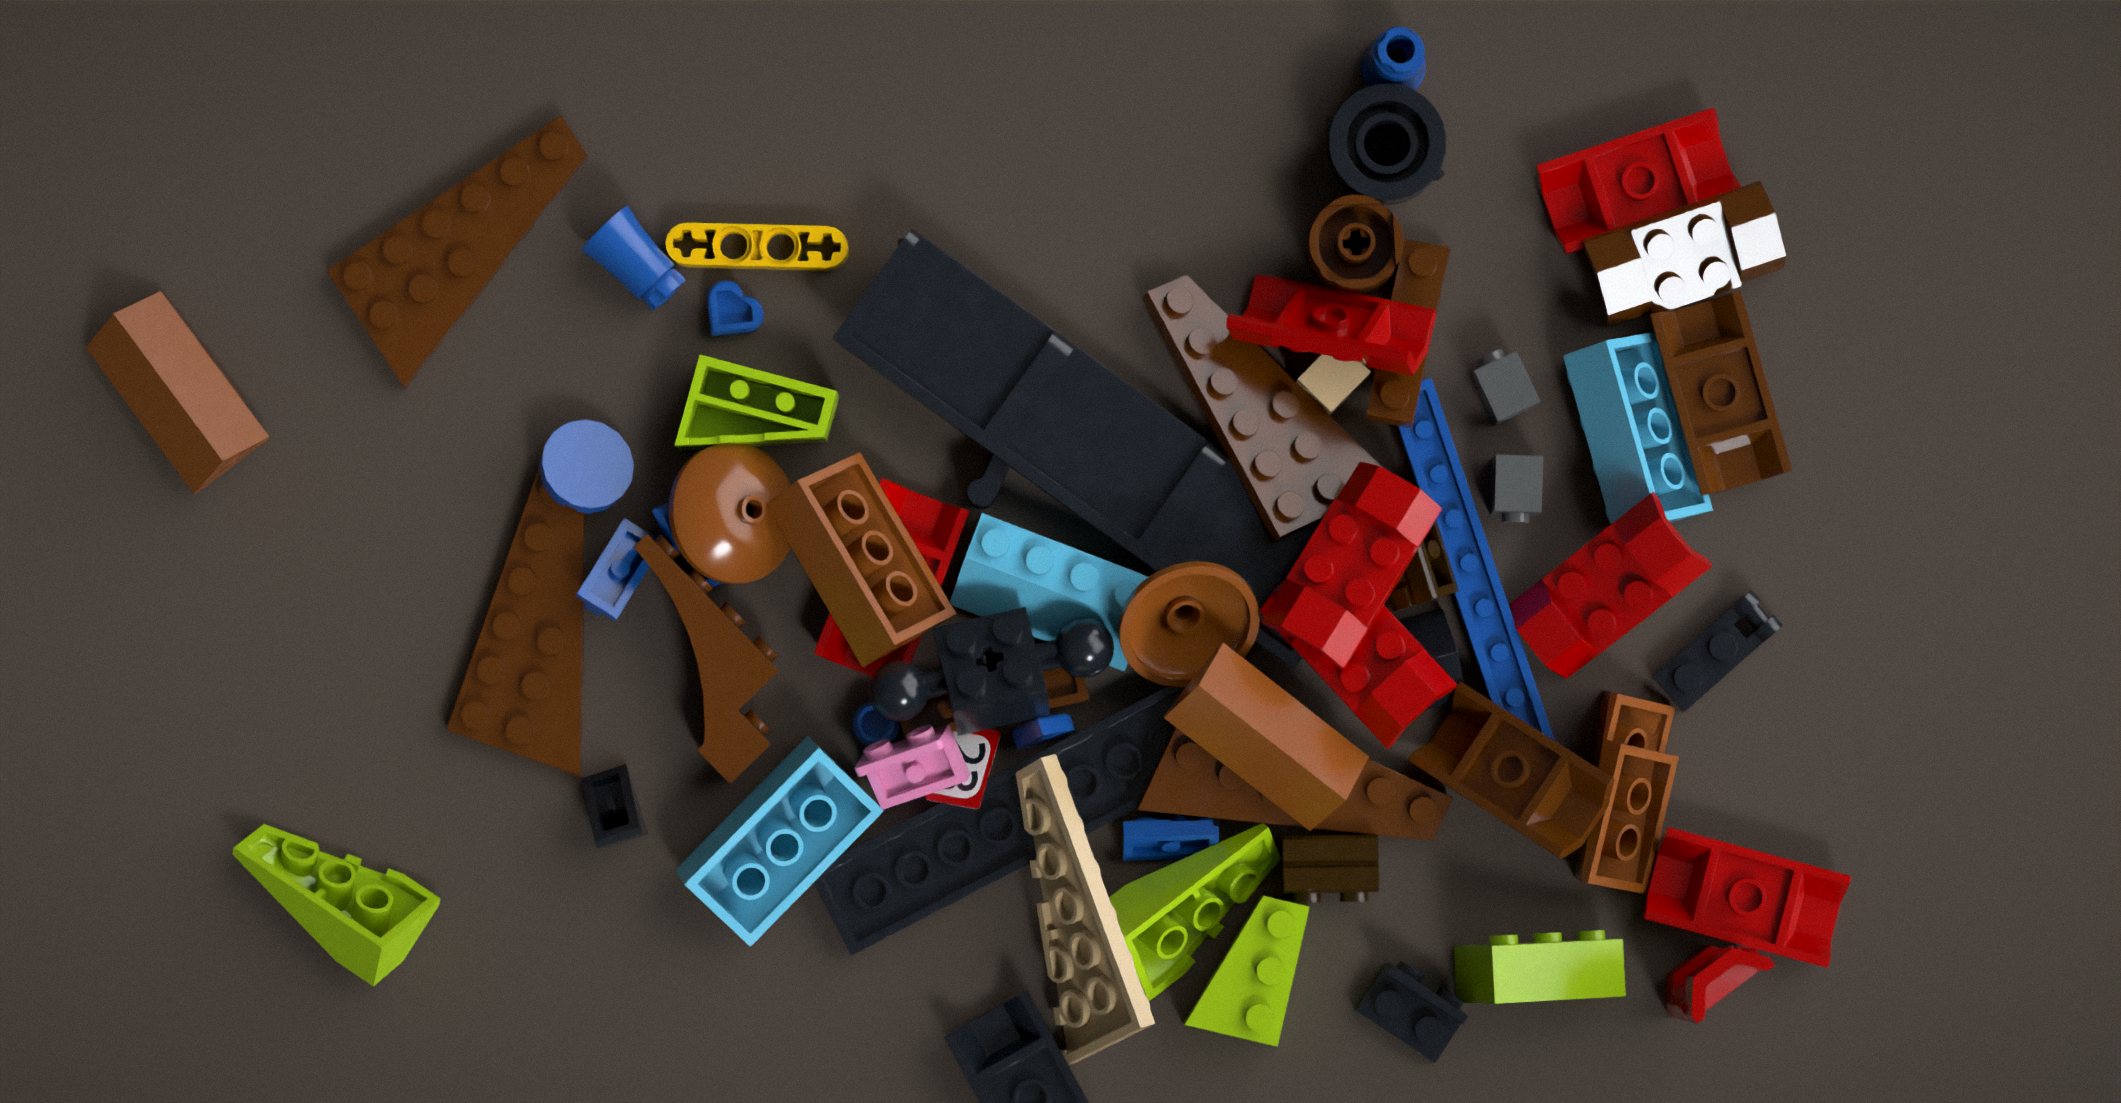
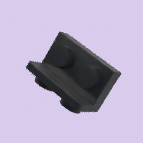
[1355,961,1469,1063]

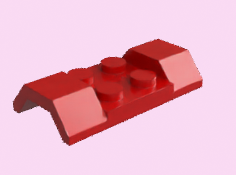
[1535,107,1741,255]
[1226,274,1437,376]
[1262,461,1442,670]
[814,478,970,677]
[1509,492,1713,679]
[1259,579,1458,750]
[1643,827,1852,968]
[1665,945,1775,1024]

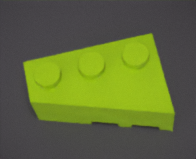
[675,355,839,451]
[1183,896,1310,1047]
[1454,930,1626,1004]

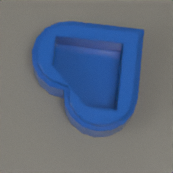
[708,280,764,338]
[1012,713,1075,750]

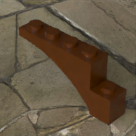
[633,533,779,784]

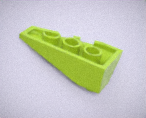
[1109,823,1281,1001]
[232,824,441,987]

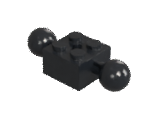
[868,607,1114,736]

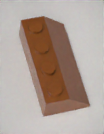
[766,452,956,667]

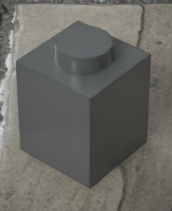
[1470,349,1541,426]
[1490,454,1543,524]

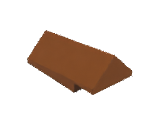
[85,291,271,495]
[1163,642,1369,831]
[1574,690,1679,894]

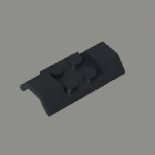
[944,991,1089,1103]

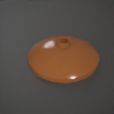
[669,444,791,584]
[1118,561,1260,687]

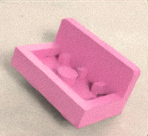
[854,724,971,809]

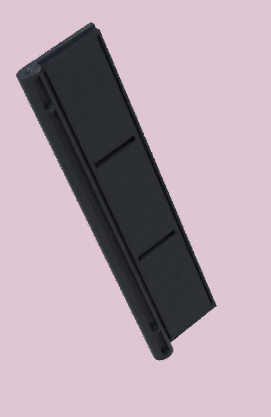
[832,228,1320,669]

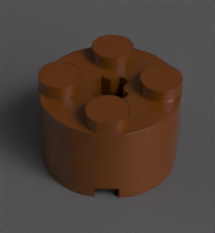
[1306,195,1404,294]

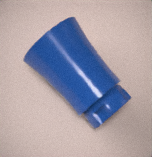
[1361,27,1426,90]
[580,205,686,312]

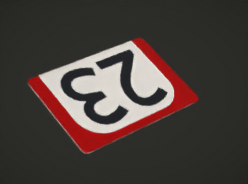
[926,729,1000,809]

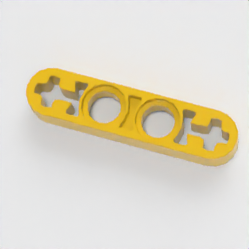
[665,223,849,271]

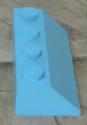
[1563,332,1713,524]
[950,513,1148,672]
[675,735,884,947]

